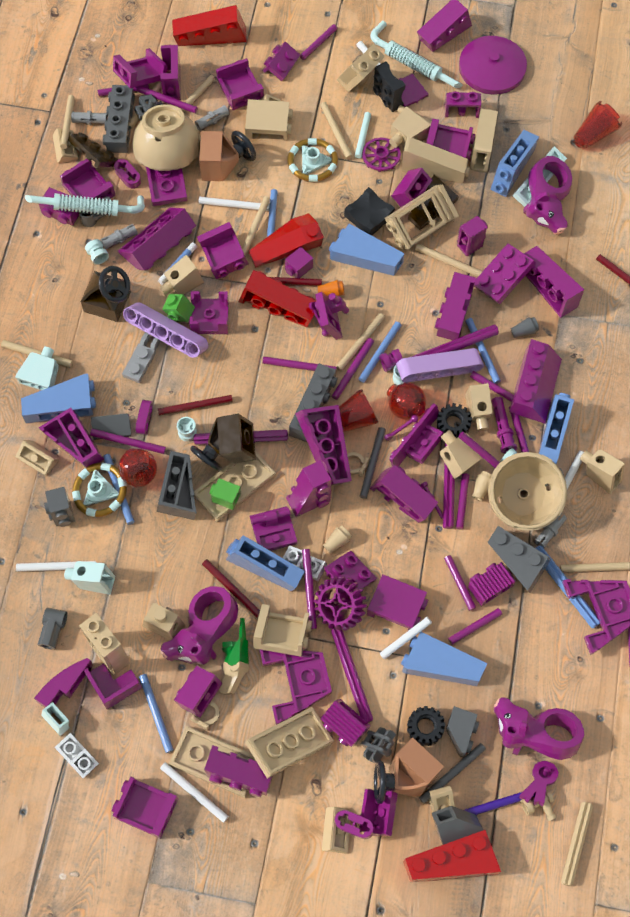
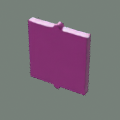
[399,73,429,107]

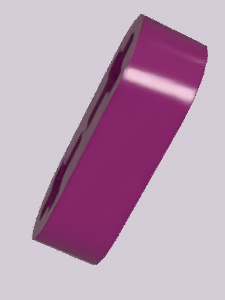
[114,159,141,189]
[135,400,153,435]
[335,810,375,840]

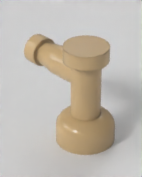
[521,790,556,821]

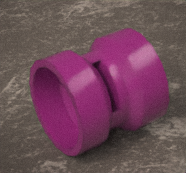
[380,349,403,372]

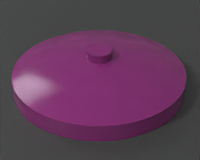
[459,36,527,95]

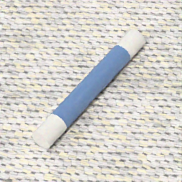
[158,242,197,285]

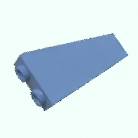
[490,130,539,197]
[329,224,404,276]
[21,374,96,423]
[538,393,574,464]
[226,535,305,591]
[401,632,487,686]

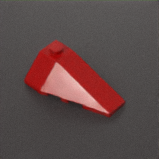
[249,213,324,268]

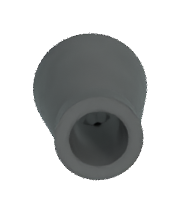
[510,317,539,338]

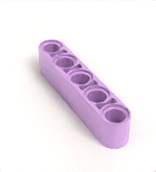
[123,302,208,358]
[396,348,484,383]

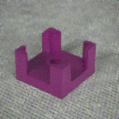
[190,291,229,334]

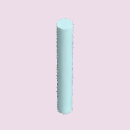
[355,112,371,158]

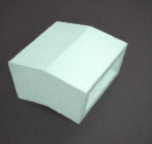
[41,702,70,736]

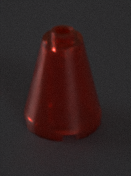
[574,101,622,149]
[339,389,378,432]

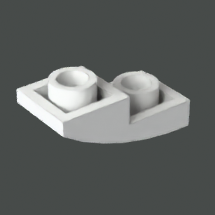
[283,545,327,581]
[55,733,99,778]

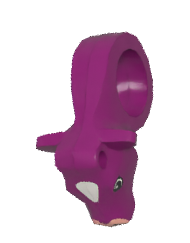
[523,156,572,235]
[161,586,239,665]
[494,697,584,760]

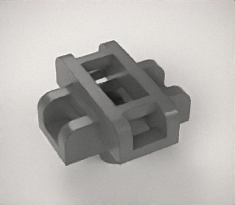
[134,94,163,121]
[360,727,396,763]

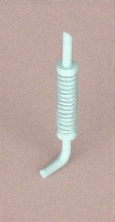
[371,21,463,88]
[25,193,145,216]

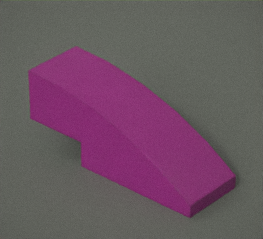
[34,658,93,707]

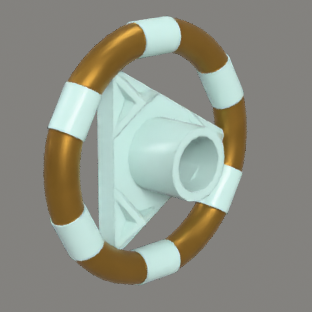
[287,138,338,182]
[72,463,127,517]

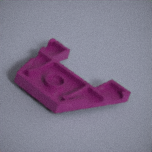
[562,579,630,655]
[259,649,332,725]

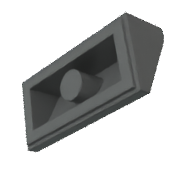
[91,413,131,440]

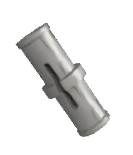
[195,105,230,131]
[71,111,108,125]
[100,224,138,249]
[534,513,567,548]

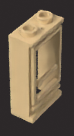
[385,184,459,249]
[79,613,130,676]

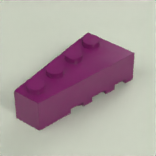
[524,246,585,318]
[295,405,352,485]

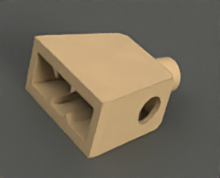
[389,106,431,148]
[159,255,204,296]
[465,383,492,431]
[440,430,482,479]
[580,450,625,494]
[142,603,185,640]

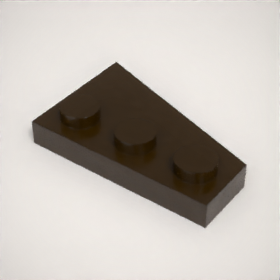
[68,133,119,169]

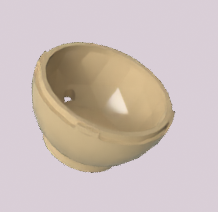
[133,105,201,171]
[488,452,567,531]

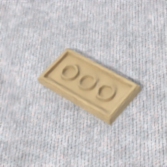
[194,450,276,522]
[245,707,334,779]
[169,726,256,798]

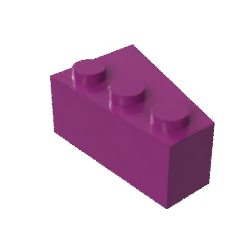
[417,0,472,52]
[435,272,476,340]
[39,407,104,468]
[286,460,331,517]
[370,465,438,523]
[204,745,273,797]

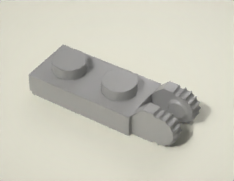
[122,332,160,383]

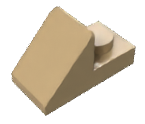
[429,786,455,812]

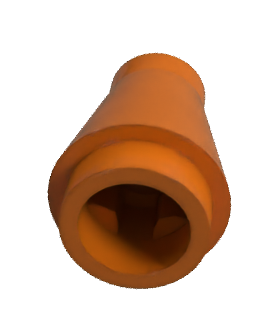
[317,279,345,297]

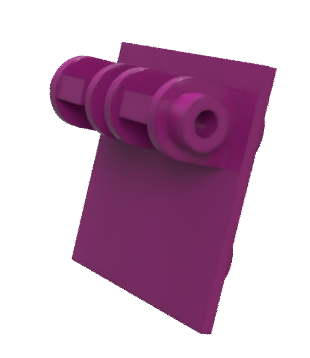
[324,550,377,597]

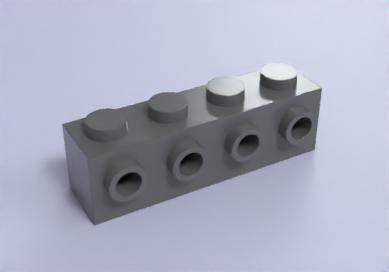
[103,85,135,153]
[289,363,338,442]

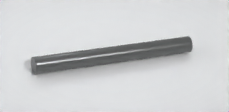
[360,427,386,499]
[419,743,486,804]

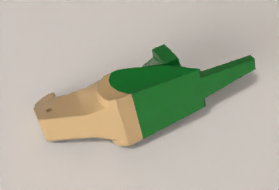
[218,618,249,695]

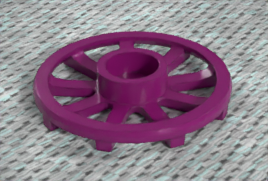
[362,137,401,172]

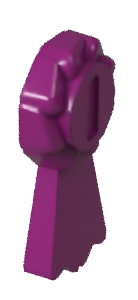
[519,761,559,806]

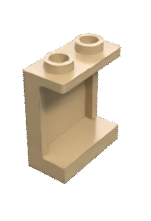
[337,44,385,92]
[245,99,293,140]
[253,604,312,656]

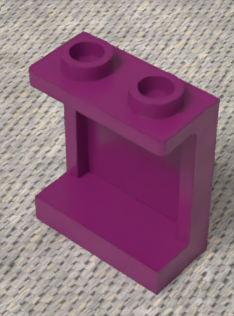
[160,45,181,100]
[113,48,167,88]
[216,58,264,110]
[426,118,476,160]
[60,159,115,200]
[197,222,249,280]
[367,574,429,631]
[112,776,179,839]

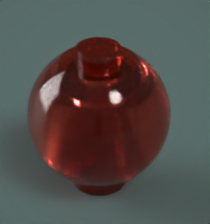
[387,382,426,420]
[118,448,157,487]

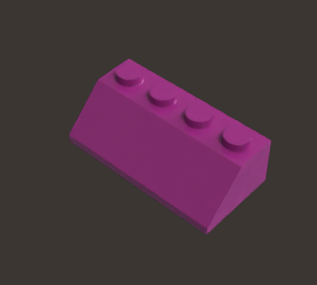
[118,207,196,270]
[509,339,562,424]

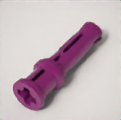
[491,397,518,454]

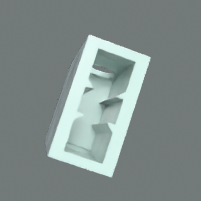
[15,346,59,391]
[64,561,116,595]

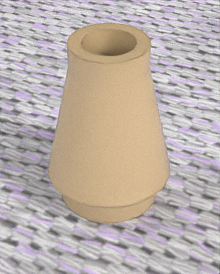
[472,471,492,501]
[323,525,352,554]

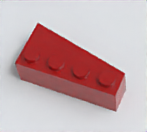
[172,5,247,46]
[238,270,316,327]
[403,830,501,883]

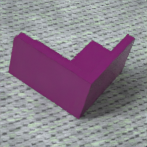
[84,663,142,709]

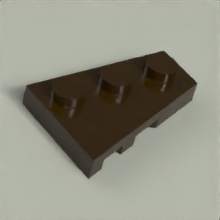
[408,174,459,230]

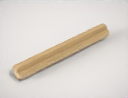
[561,802,593,886]

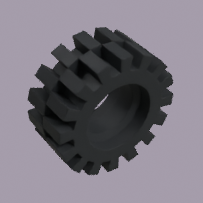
[437,403,472,438]
[407,706,445,746]

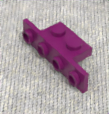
[390,403,443,466]

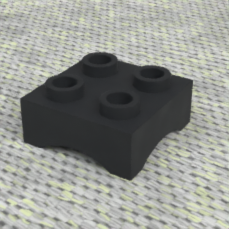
[373,61,406,112]
[344,187,395,236]

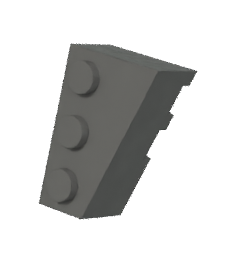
[156,451,196,520]
[488,526,551,593]

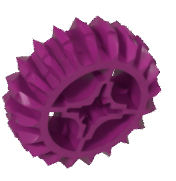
[313,576,367,631]

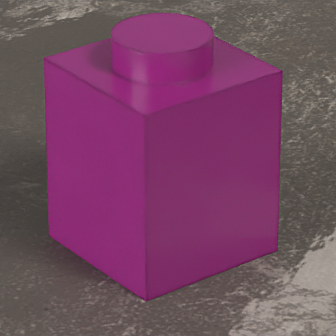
[285,247,313,278]

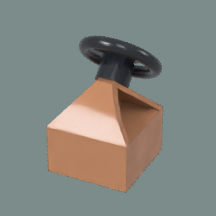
[199,131,256,181]
[374,737,444,804]

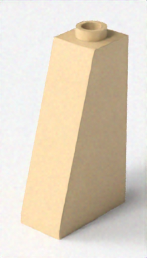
[470,109,498,173]
[402,137,470,183]

